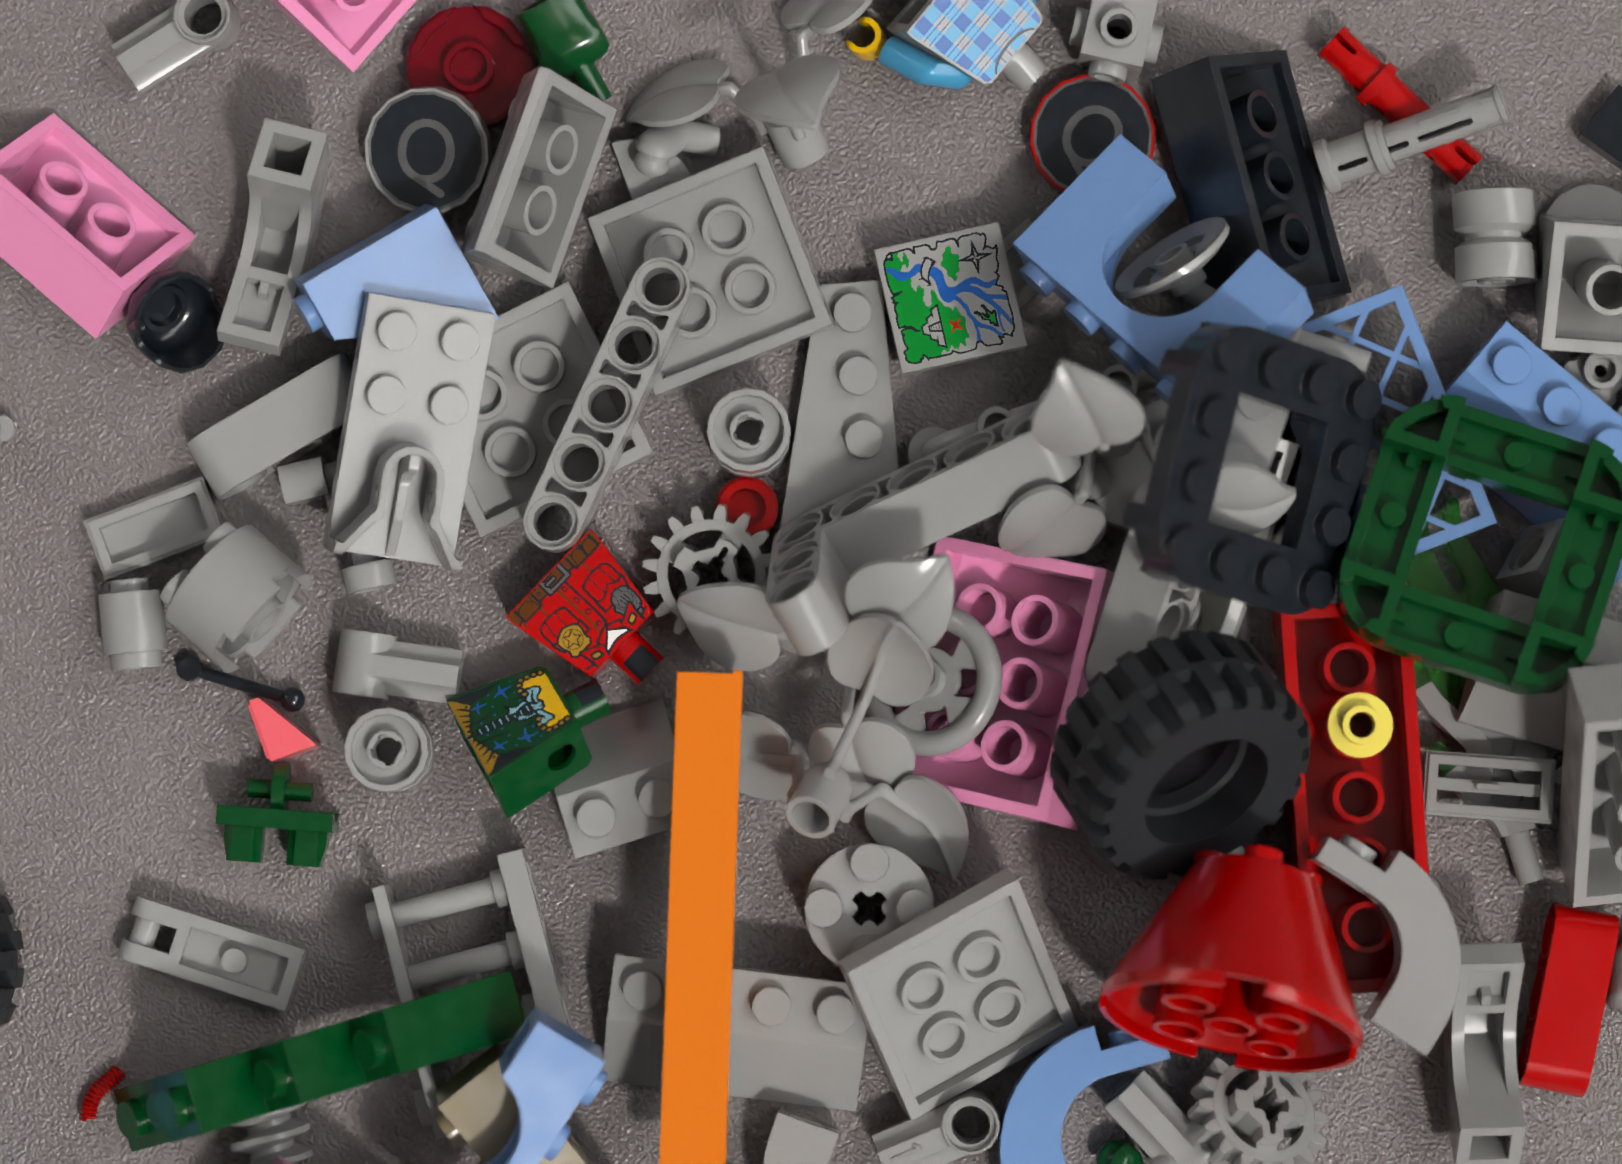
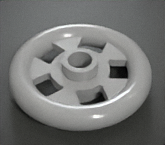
[861,607,1002,756]

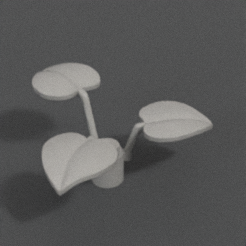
[626,0,873,169]
[998,359,1296,559]
[677,553,955,800]
[739,613,969,881]

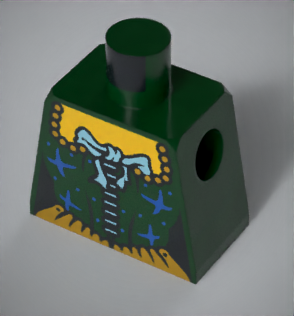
[446,666,612,818]

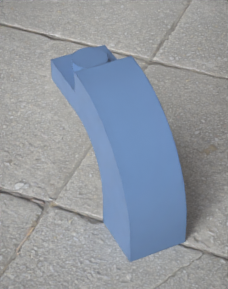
[997,1023,1170,1164]

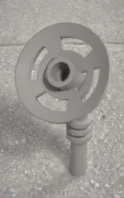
[1115,217,1372,376]

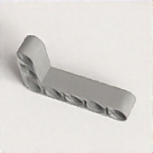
[765,405,1083,656]

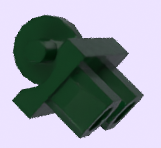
[216,762,340,867]

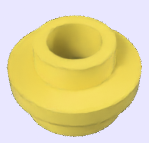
[1327,692,1393,758]

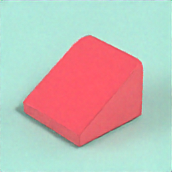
[248,698,321,762]

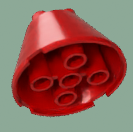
[1099,845,1364,1073]

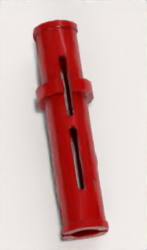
[1317,26,1484,185]

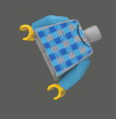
[846,0,1046,90]

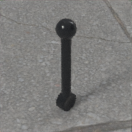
[176,656,305,712]

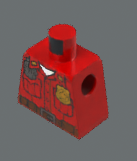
[506,529,664,686]

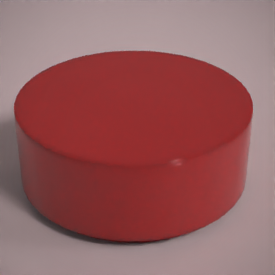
[715,477,778,535]

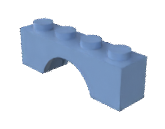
[485,1006,607,1164]

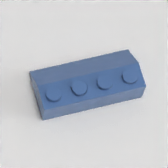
[1444,321,1622,586]

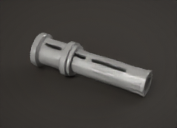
[1313,83,1511,194]

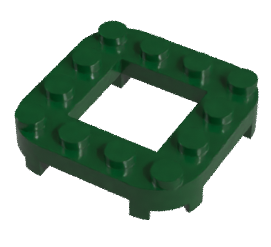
[1337,395,1622,695]

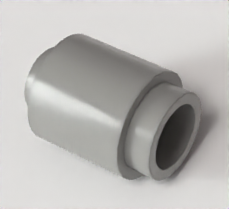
[98,578,168,671]

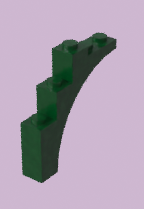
[114,971,525,1152]

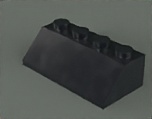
[1151,50,1352,304]

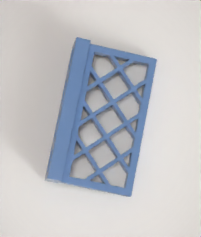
[1288,284,1497,557]

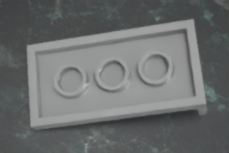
[323,292,496,572]

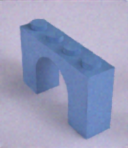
[1013,134,1314,405]

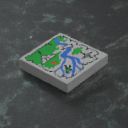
[874,222,1027,376]

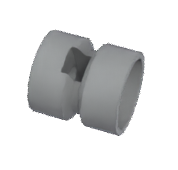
[1451,187,1538,288]
[707,388,791,478]
[344,708,436,793]

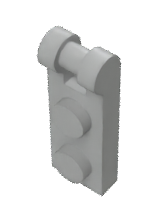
[117,895,308,1011]

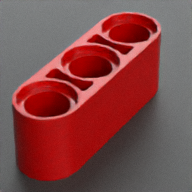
[1517,902,1619,1098]

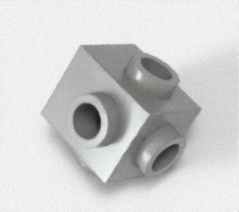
[1069,0,1164,84]

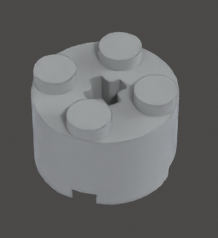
[160,521,312,673]
[804,843,934,966]

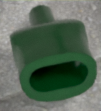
[517,0,611,101]

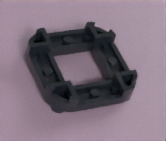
[1123,321,1382,614]

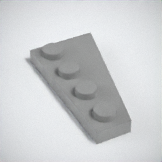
[780,280,899,528]

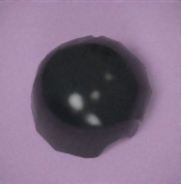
[126,268,224,374]

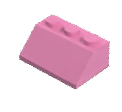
[0,113,196,339]

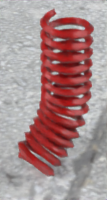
[79,1065,126,1122]

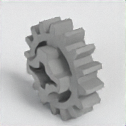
[642,504,771,635]
[1187,1054,1329,1164]

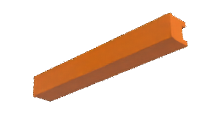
[659,670,744,1164]

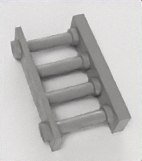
[365,848,573,1140]

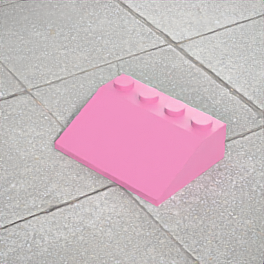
[894,537,1115,831]

